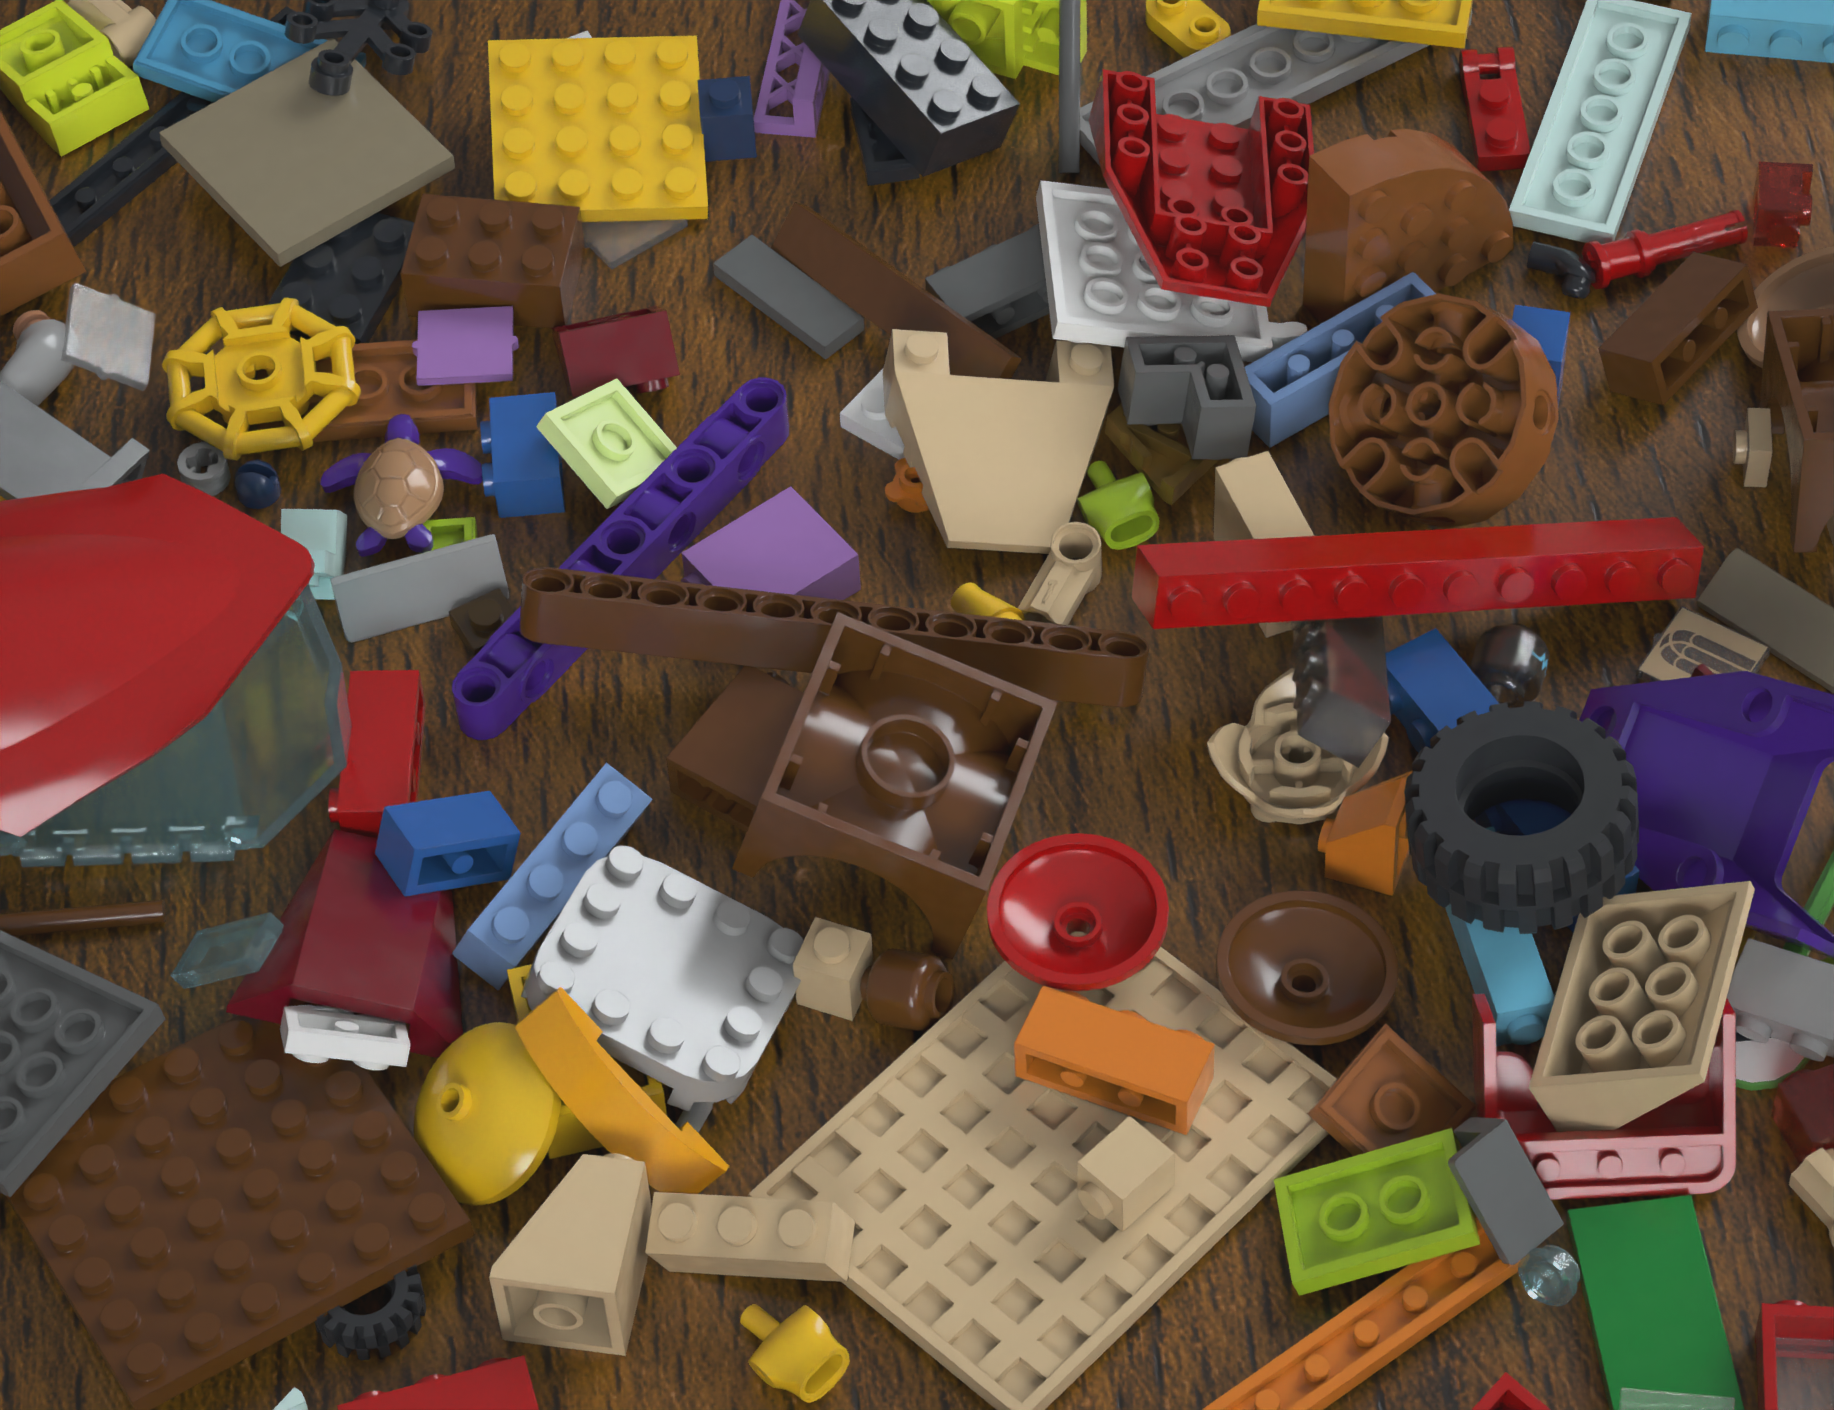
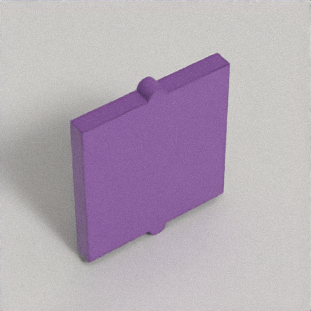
[412,306,519,386]

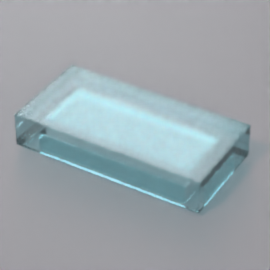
[170,912,284,989]

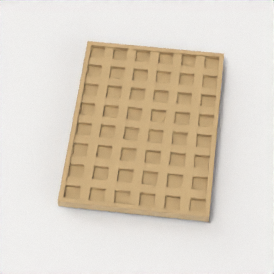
[748,932,1336,1410]

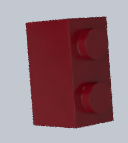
[551,306,680,398]

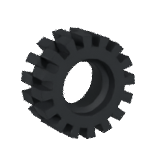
[314,1264,426,1360]

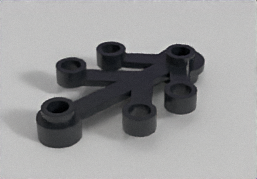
[284,0,433,96]

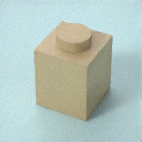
[793,917,874,1021]
[1077,1116,1175,1232]

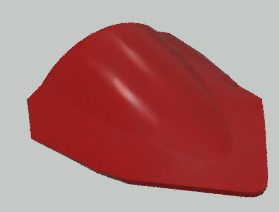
[0,474,315,837]

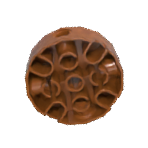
[1328,293,1559,529]

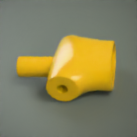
[740,1304,850,1403]

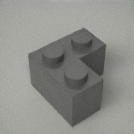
[1118,335,1256,460]

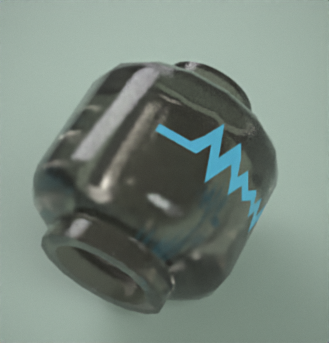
[1469,623,1550,708]

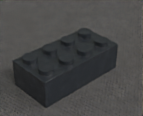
[797,0,1020,177]

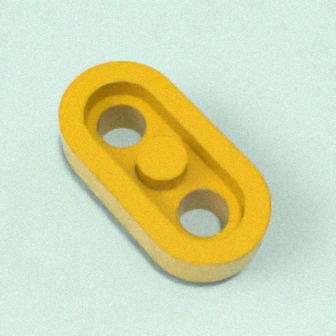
[1145,0,1231,58]

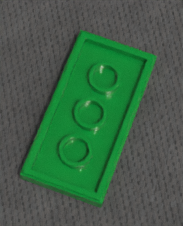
[1566,1195,1744,1410]

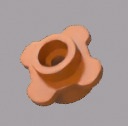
[885,458,929,513]

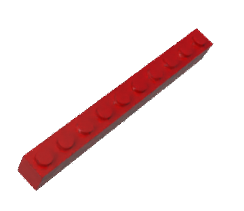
[1132,517,1704,629]

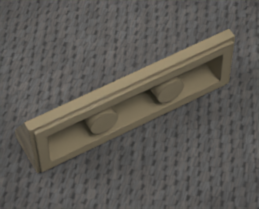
[1697,548,1834,693]

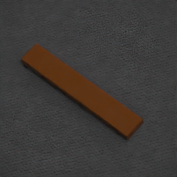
[771,202,1022,379]

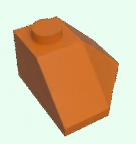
[1318,770,1413,896]

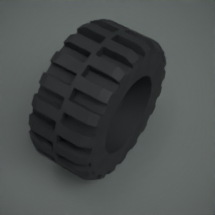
[1404,701,1639,934]

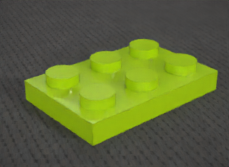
[1274,1128,1480,1296]

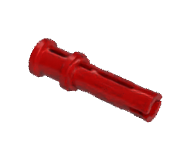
[1582,210,1748,289]

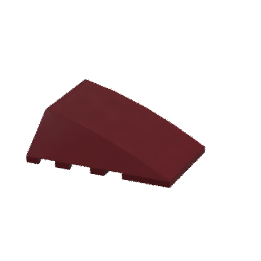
[226,829,463,1058]

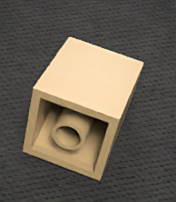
[489,1153,652,1356]

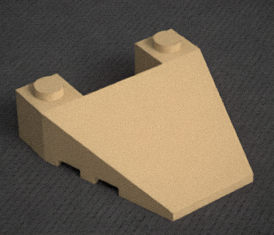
[883,329,1114,554]

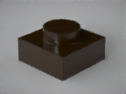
[449,588,515,657]

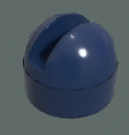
[235,459,281,509]

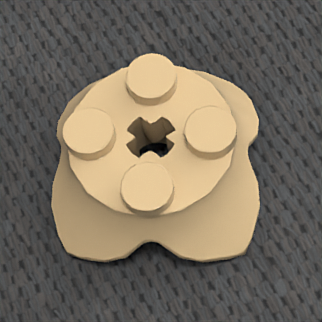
[1207,668,1389,824]

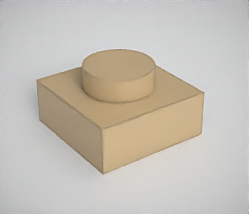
[1733,408,1773,487]

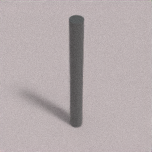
[1058,0,1080,174]

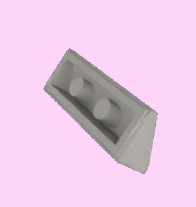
[330,534,509,643]

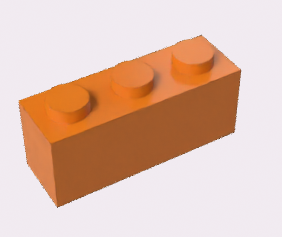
[1014,985,1215,1135]

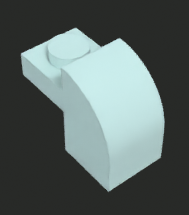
[281,509,347,600]

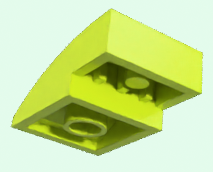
[0,0,150,157]
[927,0,1087,79]

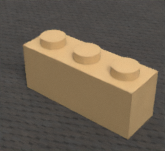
[645,1192,855,1282]

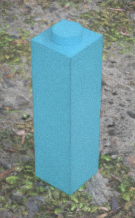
[1445,826,1555,1046]

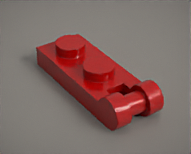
[1459,46,1531,172]

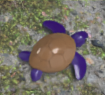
[320,414,483,557]

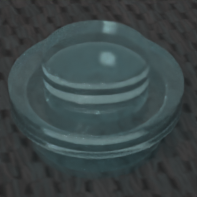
[1518,1245,1580,1307]

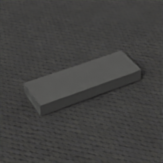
[713,235,864,360]

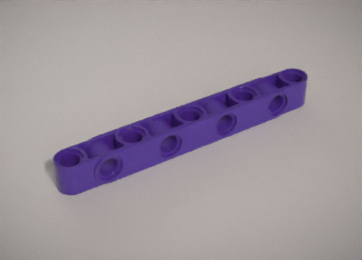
[452,377,789,740]

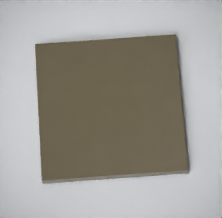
[159,38,455,267]

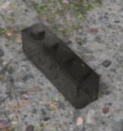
[1290,616,1391,768]

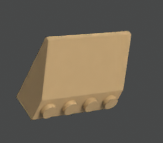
[1529,881,1755,1132]

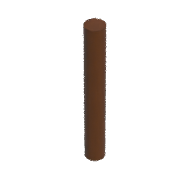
[0,899,166,936]

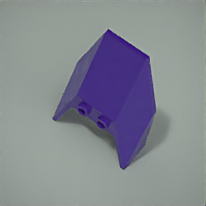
[1579,671,1834,959]

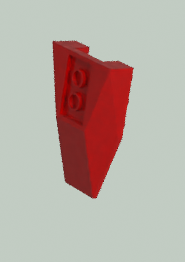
[1088,69,1314,307]

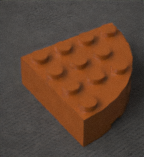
[1303,129,1513,323]

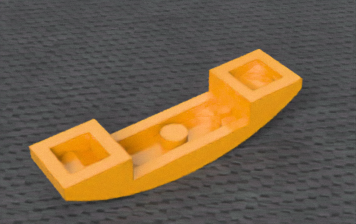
[515,986,729,1194]

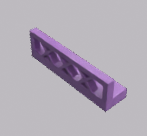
[754,0,830,138]

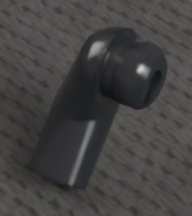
[1527,242,1596,300]

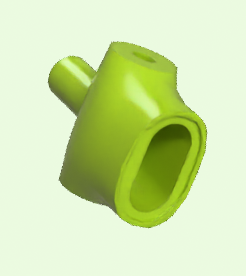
[1077,461,1160,550]

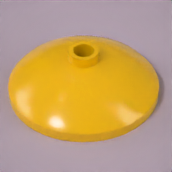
[414,1022,561,1205]

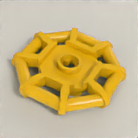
[162,297,361,461]

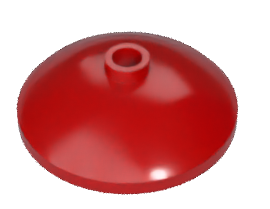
[987,833,1169,991]

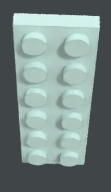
[1509,0,1692,244]

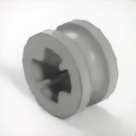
[177,442,231,496]

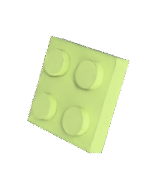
[536,379,677,509]

